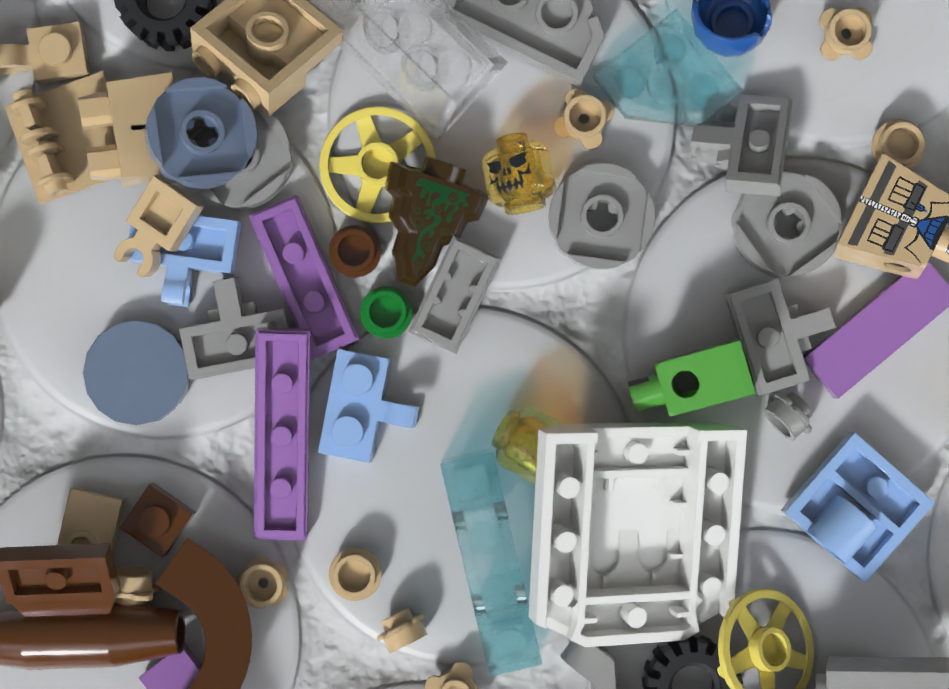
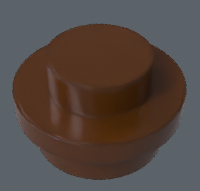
[328,225,382,278]

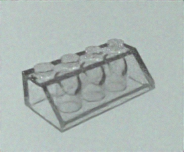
[307,0,508,140]

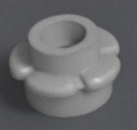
[764,392,813,441]

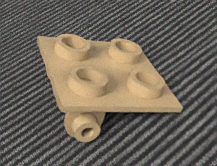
[4,71,115,205]

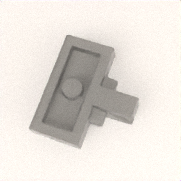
[691,94,793,197]
[179,277,290,380]
[725,279,836,396]

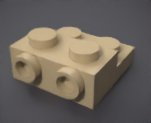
[190,0,343,117]

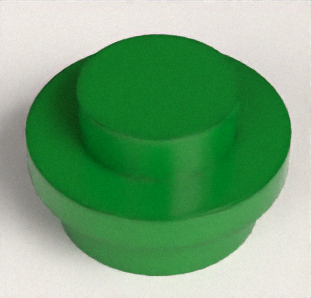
[360,286,413,339]

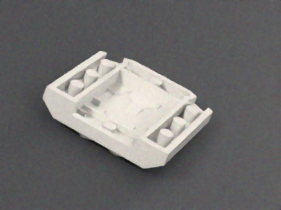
[528,422,747,647]

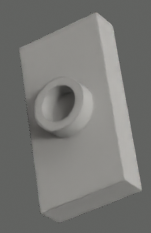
[408,236,501,354]

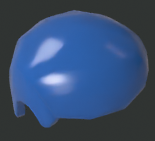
[691,0,773,57]

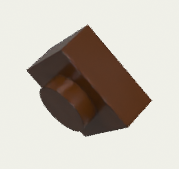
[119,483,196,558]

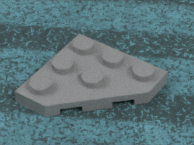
[439,0,604,87]

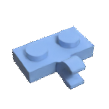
[128,207,242,307]
[318,349,419,463]

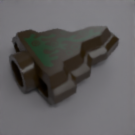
[385,156,490,287]

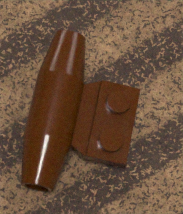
[0,543,186,670]

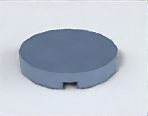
[83,320,190,425]

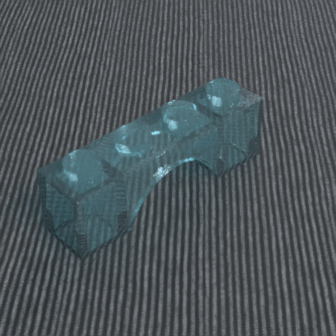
[440,448,542,677]

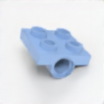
[781,431,935,583]

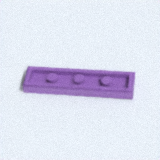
[254,327,311,540]

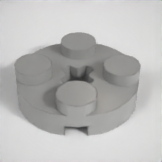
[188,108,294,210]
[548,163,655,270]
[731,171,842,278]

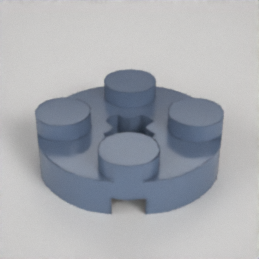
[145,77,257,189]

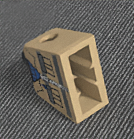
[833,154,949,279]

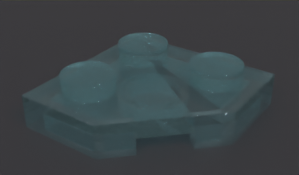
[593,8,743,126]

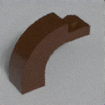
[155,538,252,689]

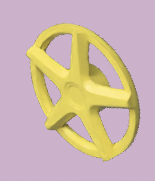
[319,106,436,224]
[717,589,814,689]

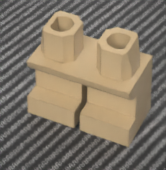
[78,72,176,187]

